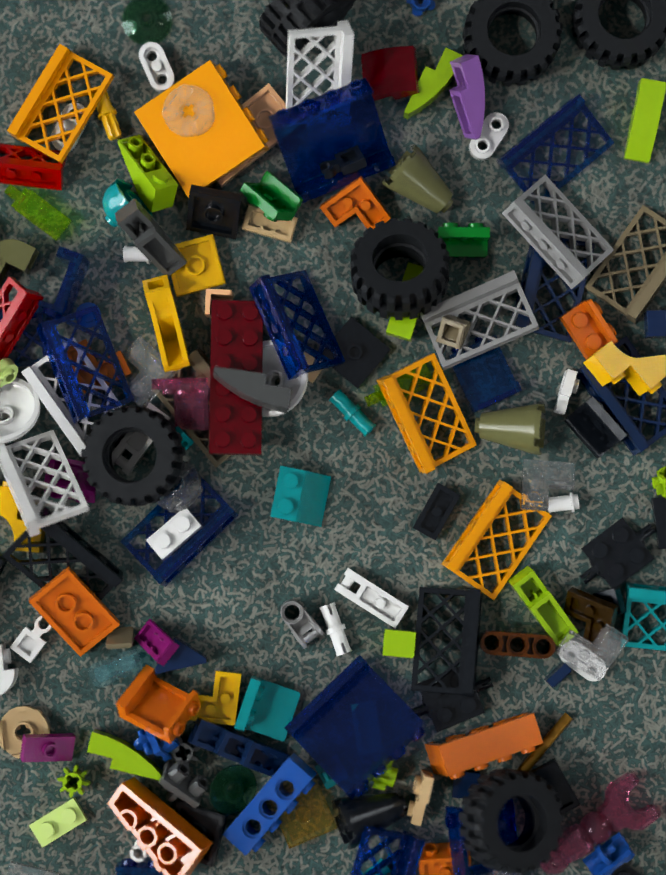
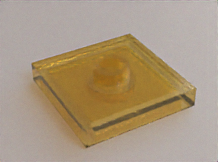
[269,779,337,849]

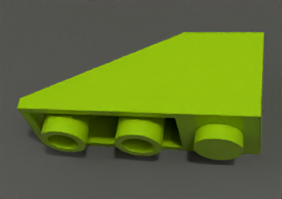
[117,134,178,213]

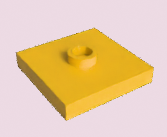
[171,234,226,297]

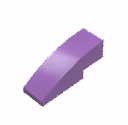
[449,54,485,140]

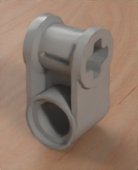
[280,599,325,649]

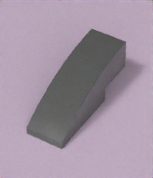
[115,198,187,277]
[213,366,292,413]

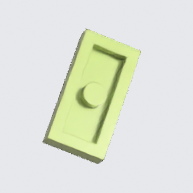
[29,797,88,848]

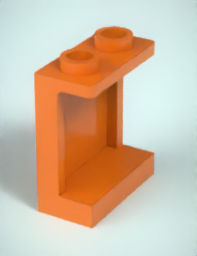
[116,664,200,744]

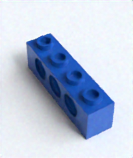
[222,753,317,856]

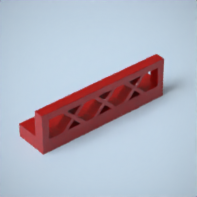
[0,144,67,191]
[0,276,44,360]

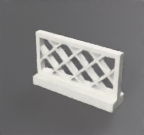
[285,20,354,125]
[21,337,123,456]
[0,430,89,537]

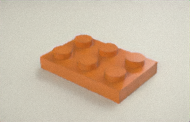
[29,566,120,657]

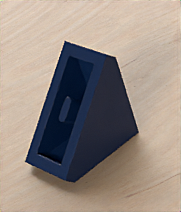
[154,637,208,674]

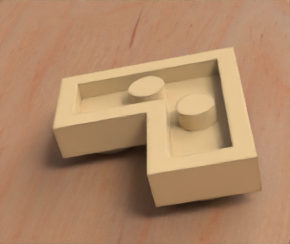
[406,769,434,826]

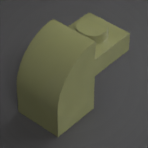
[0,239,40,286]

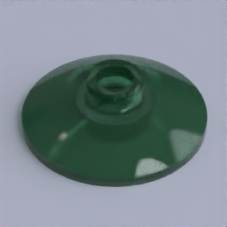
[122,0,173,45]
[209,764,257,815]

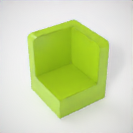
[382,628,416,658]

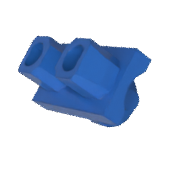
[134,730,180,762]
[583,832,635,875]

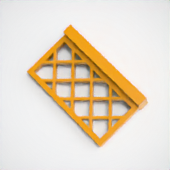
[7,44,114,164]
[376,353,477,474]
[441,480,552,600]

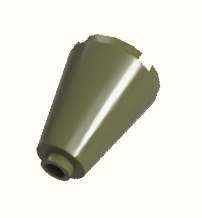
[381,144,454,214]
[475,403,546,455]

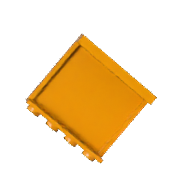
[134,60,269,198]

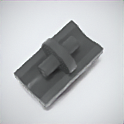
[159,761,209,808]

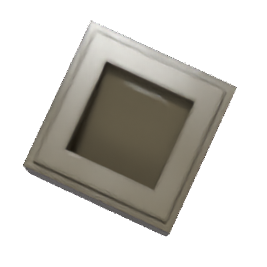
[436,315,471,350]
[106,626,135,649]

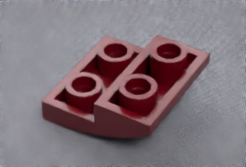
[361,46,419,103]

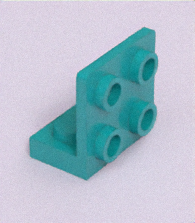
[234,676,300,741]

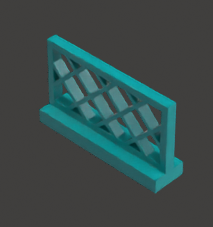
[620,582,666,651]

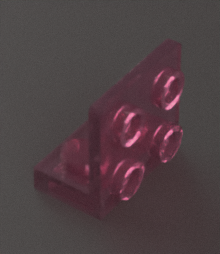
[151,377,210,430]

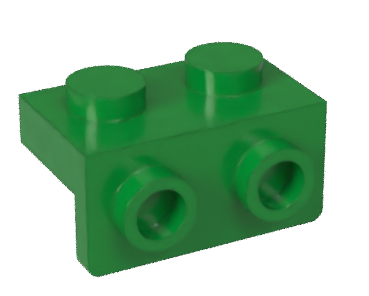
[240,171,303,222]
[436,223,490,258]

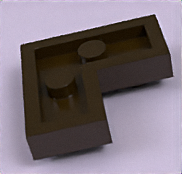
[564,587,618,654]

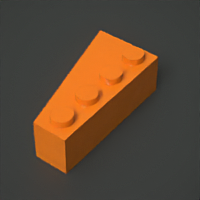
[424,713,543,779]
[108,777,213,875]

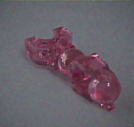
[540,772,661,875]

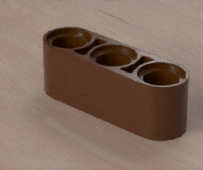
[479,630,556,659]

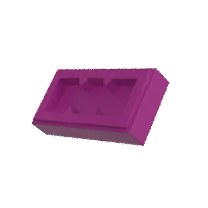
[134,619,179,667]
[20,733,76,762]

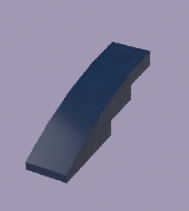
[188,717,291,782]

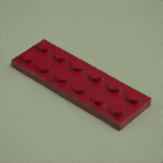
[209,300,263,456]

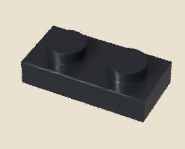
[413,483,461,540]

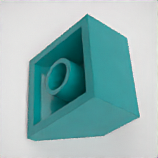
[270,466,331,527]

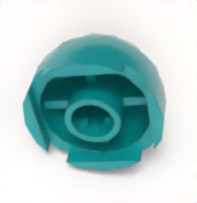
[102,178,153,228]

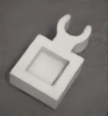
[553,369,580,415]
[10,616,53,663]

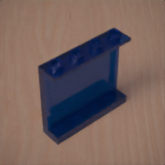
[268,78,396,204]
[284,655,427,799]

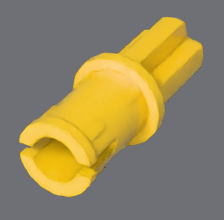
[93,90,122,141]

